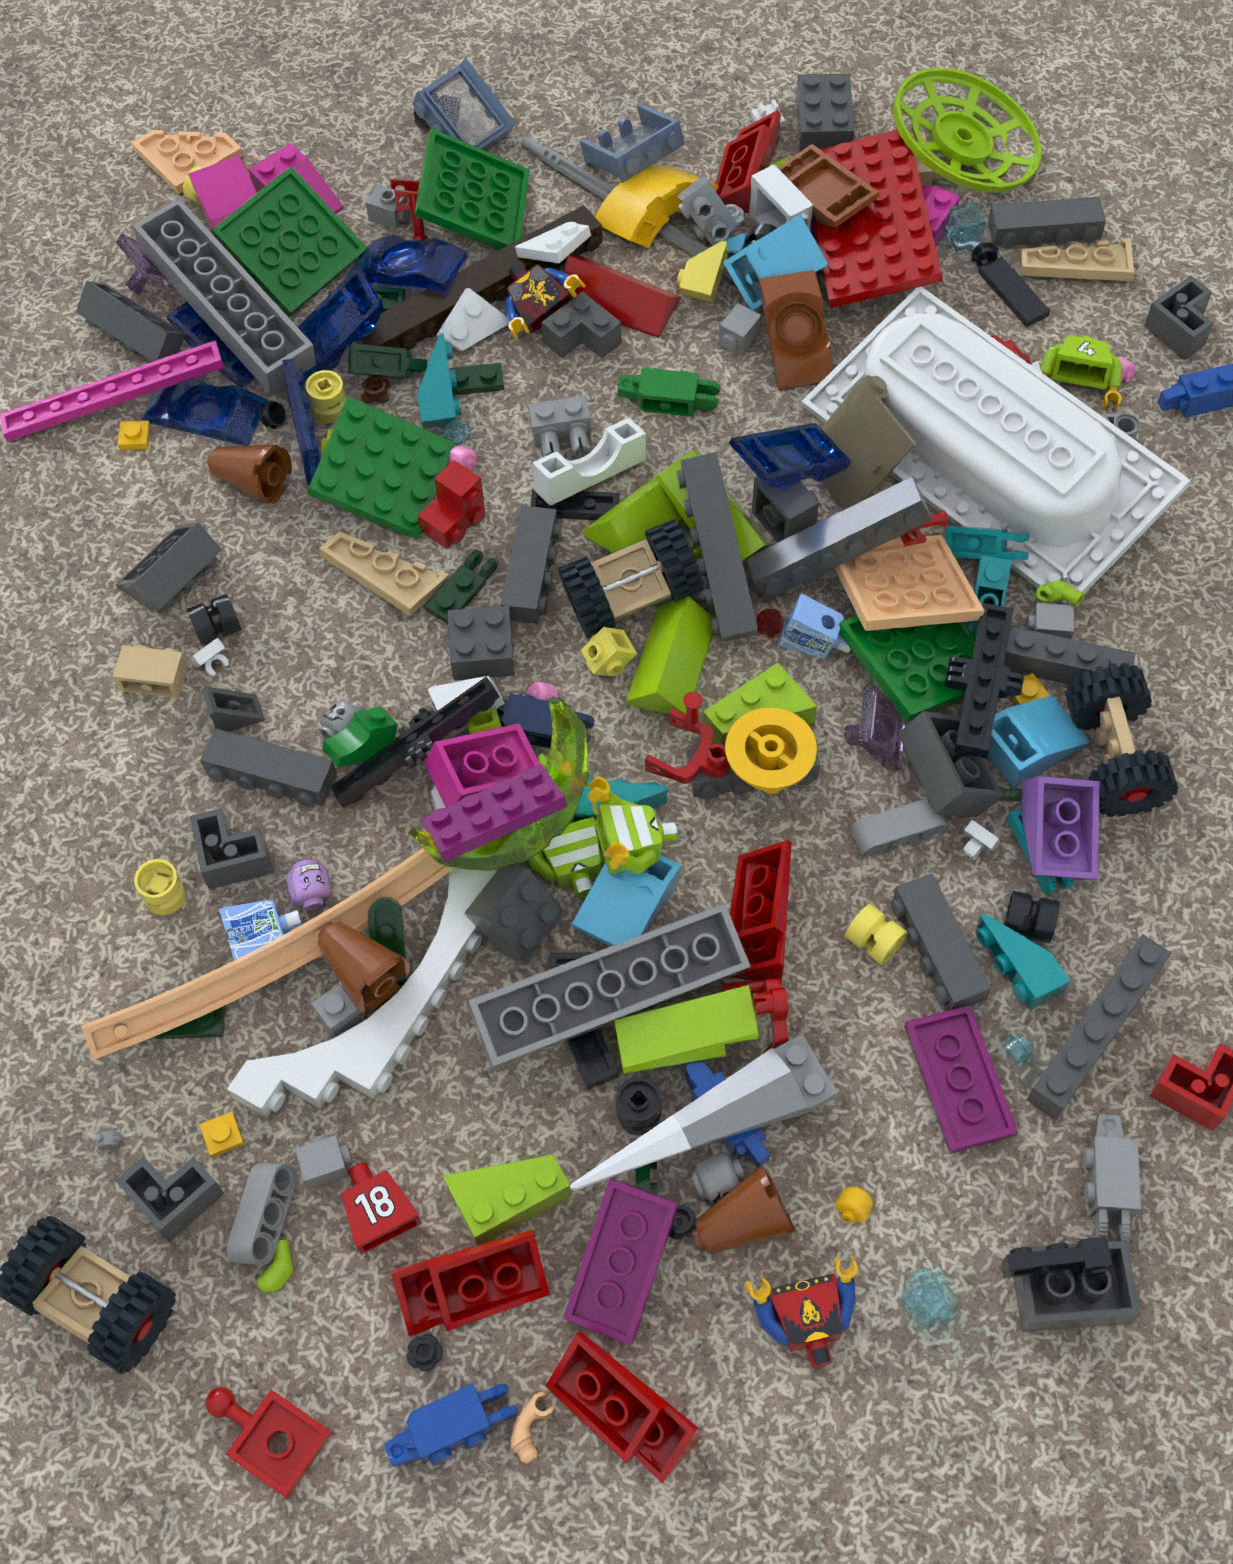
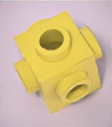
[581,627,637,677]

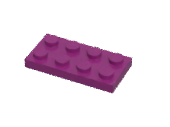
[421,764,568,863]
[904,1005,1018,1154]
[563,1178,680,1345]

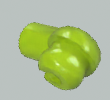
[1036,580,1085,607]
[257,1240,293,1293]

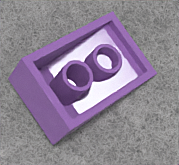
[1021,776,1100,880]

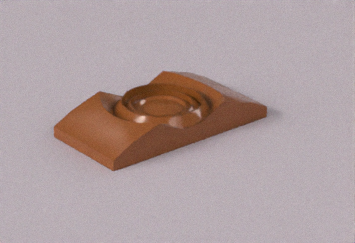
[777,144,880,227]
[758,270,834,390]

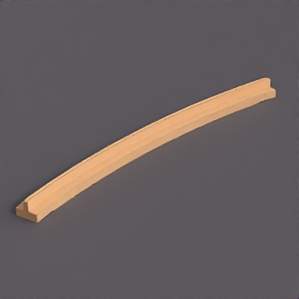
[81,841,486,1060]

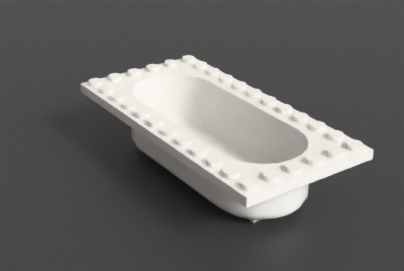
[801,287,1191,605]

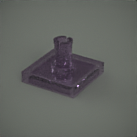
[116,234,177,295]
[844,685,905,771]

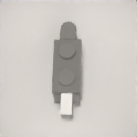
[1083,1114,1141,1242]

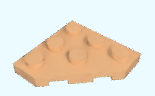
[132,130,243,194]

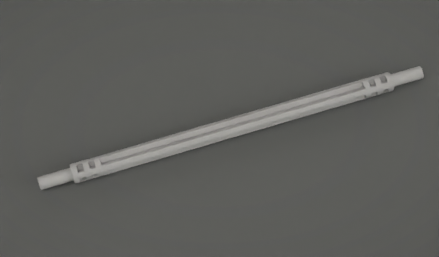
[521,136,735,284]

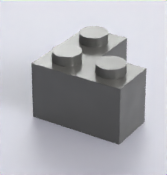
[1144,276,1213,360]
[542,292,622,358]
[190,808,273,889]
[116,1156,224,1242]

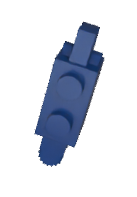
[1157,364,1233,418]
[685,1060,770,1168]
[384,1383,518,1467]

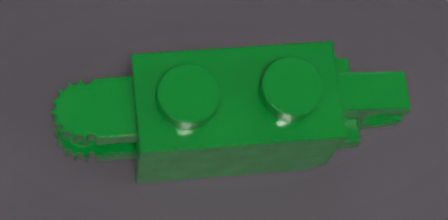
[618,367,721,417]

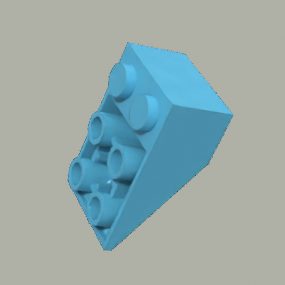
[723,214,829,310]
[987,696,1091,788]
[572,854,681,946]

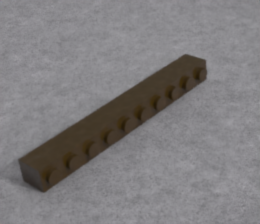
[352,205,603,351]

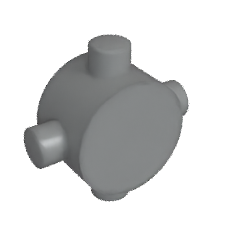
[96,1131,122,1150]

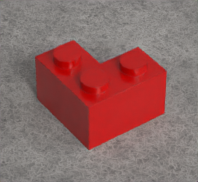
[418,460,485,549]
[1149,1043,1233,1131]

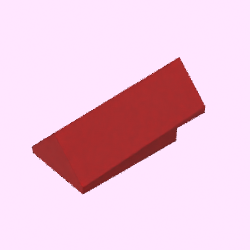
[715,110,781,213]
[563,255,681,338]
[730,840,792,984]
[390,1230,550,1336]
[546,1331,701,1483]

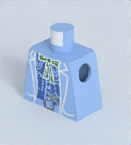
[777,594,851,659]
[219,900,302,960]

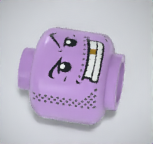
[286,860,332,911]

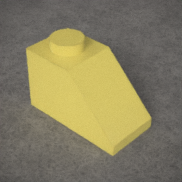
[677,241,730,303]

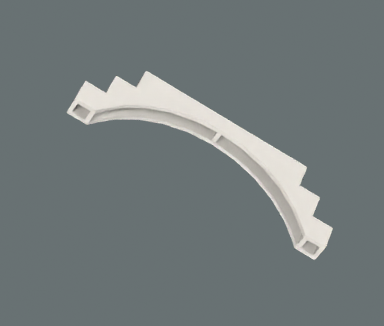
[227,786,503,1118]

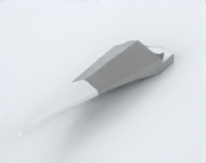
[570,1034,838,1191]

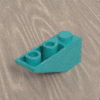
[417,333,461,428]
[968,555,1012,637]
[567,777,668,824]
[976,913,1070,1010]

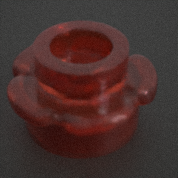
[756,608,784,638]

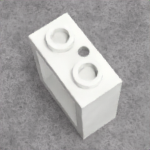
[749,164,813,230]

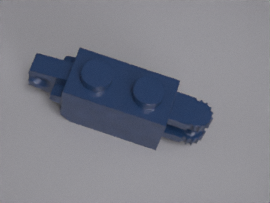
[496,693,595,751]

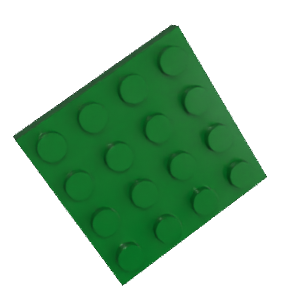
[414,128,530,250]
[211,166,368,317]
[307,396,455,539]
[839,615,976,722]

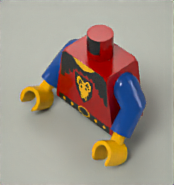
[745,1255,858,1368]

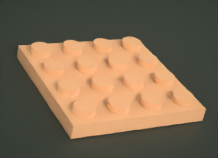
[834,535,985,631]

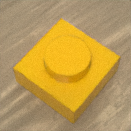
[117,421,151,450]
[1009,673,1050,705]
[199,1111,245,1158]

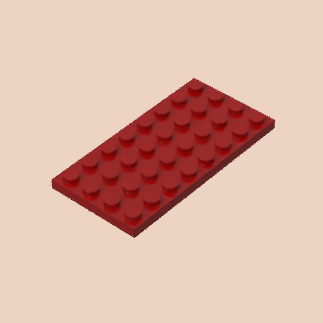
[814,127,943,308]

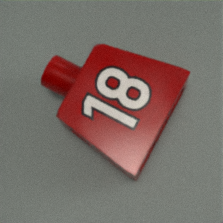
[342,1162,422,1255]

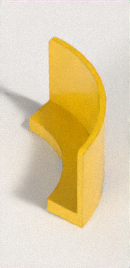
[595,165,719,248]

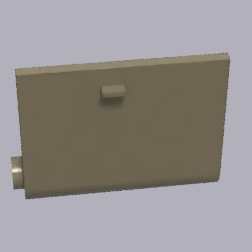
[801,375,917,510]

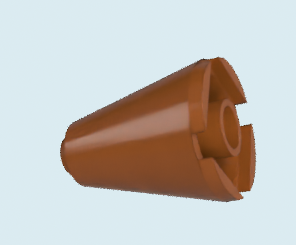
[207,445,292,503]
[318,922,410,1013]
[691,1166,796,1254]

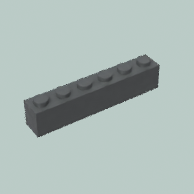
[676,452,758,642]
[747,477,932,601]
[1027,934,1172,1120]

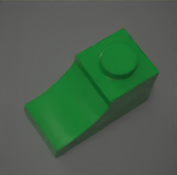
[322,707,398,768]

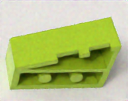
[703,663,817,745]
[443,1155,572,1246]

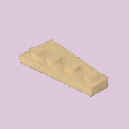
[1020,238,1135,282]
[319,531,449,616]

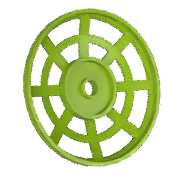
[893,68,1042,193]

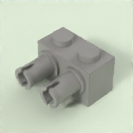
[677,175,738,245]
[528,395,591,458]

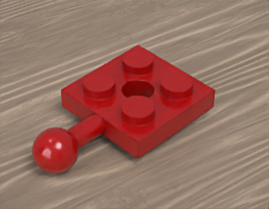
[205,1387,332,1499]

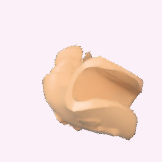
[510,1392,555,1464]

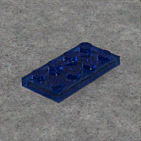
[282,358,320,486]

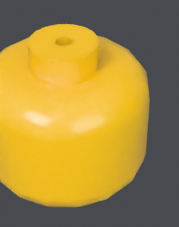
[835,1187,873,1225]

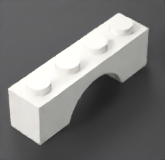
[532,418,646,506]

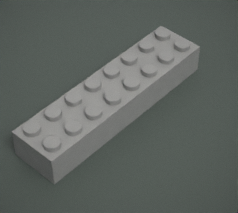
[132,198,316,394]
[467,903,751,1070]

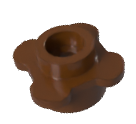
[361,376,390,403]

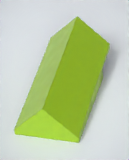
[655,449,770,562]
[583,477,685,553]
[626,596,714,715]
[614,985,759,1074]

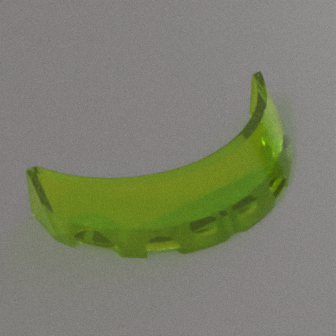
[408,697,589,871]

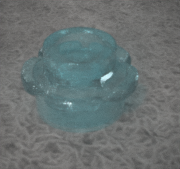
[442,420,471,445]
[1002,1033,1034,1065]

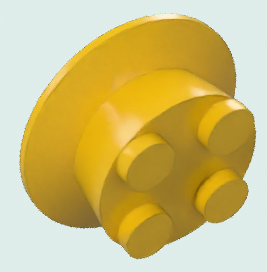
[725,708,817,794]

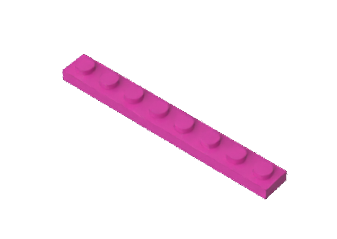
[0,340,225,442]

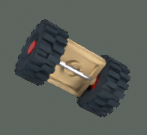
[558,519,704,639]
[1065,663,1178,817]
[0,1216,176,1374]

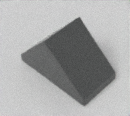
[202,686,265,732]

